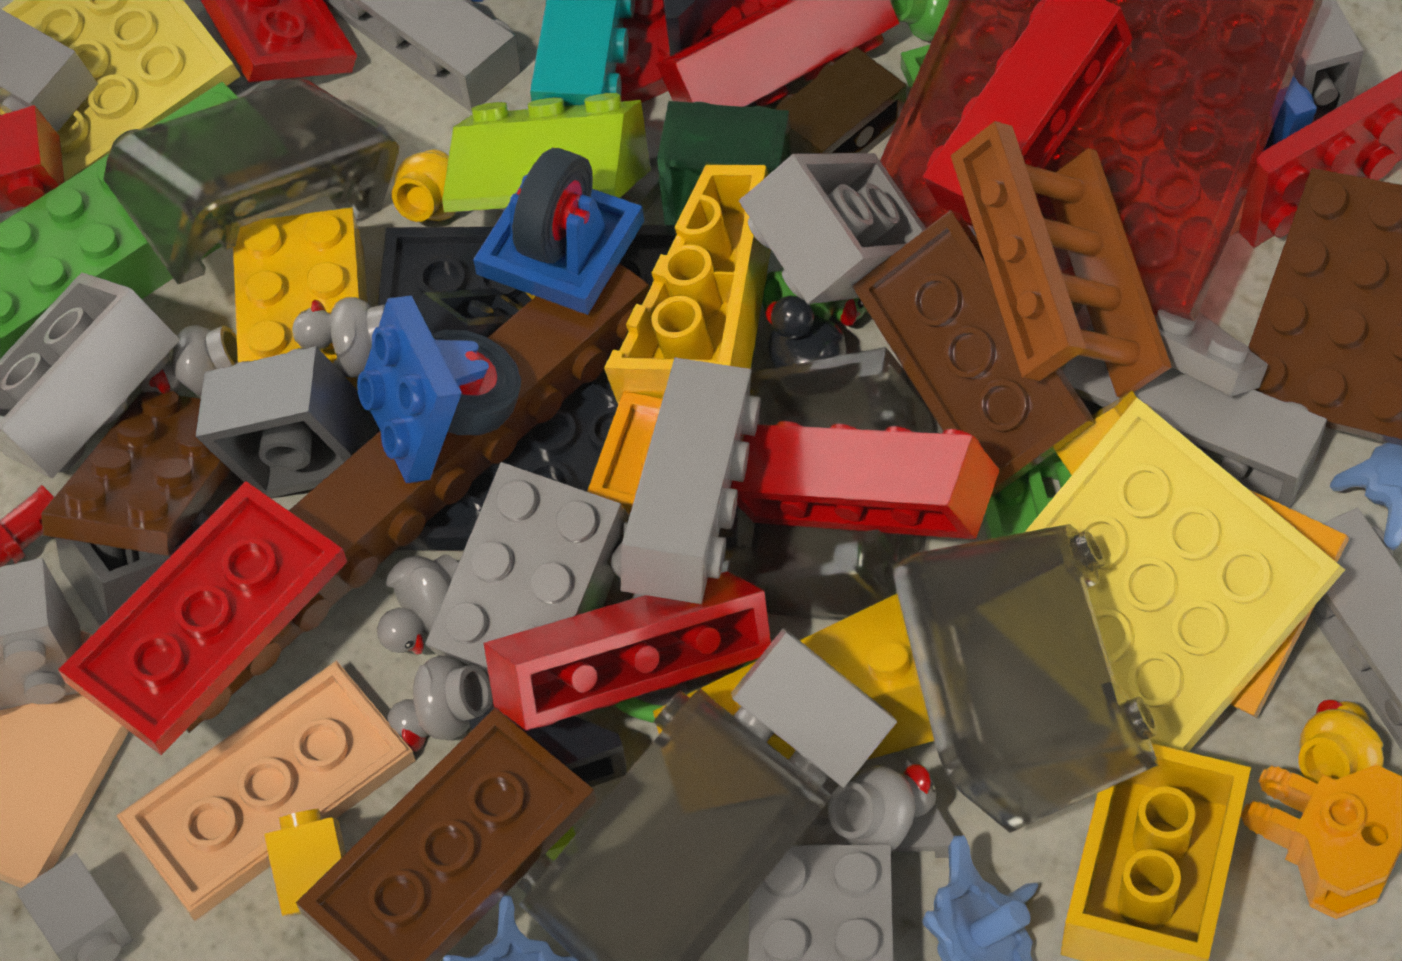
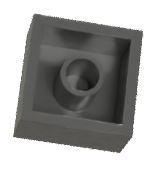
[195,346,377,498]

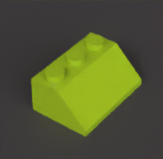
[442,93,651,212]

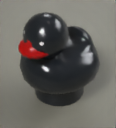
[766,295,847,390]

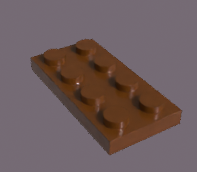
[852,210,1096,497]
[41,391,231,556]
[296,708,597,961]

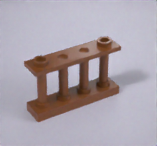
[951,121,1172,397]

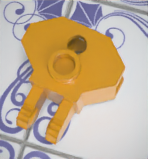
[1240,765,1402,919]

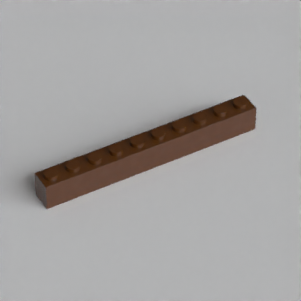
[186,263,649,733]

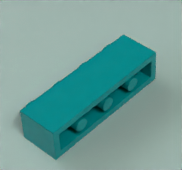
[530,0,635,106]

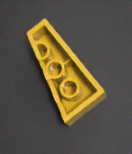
[604,165,771,404]
[653,593,945,813]

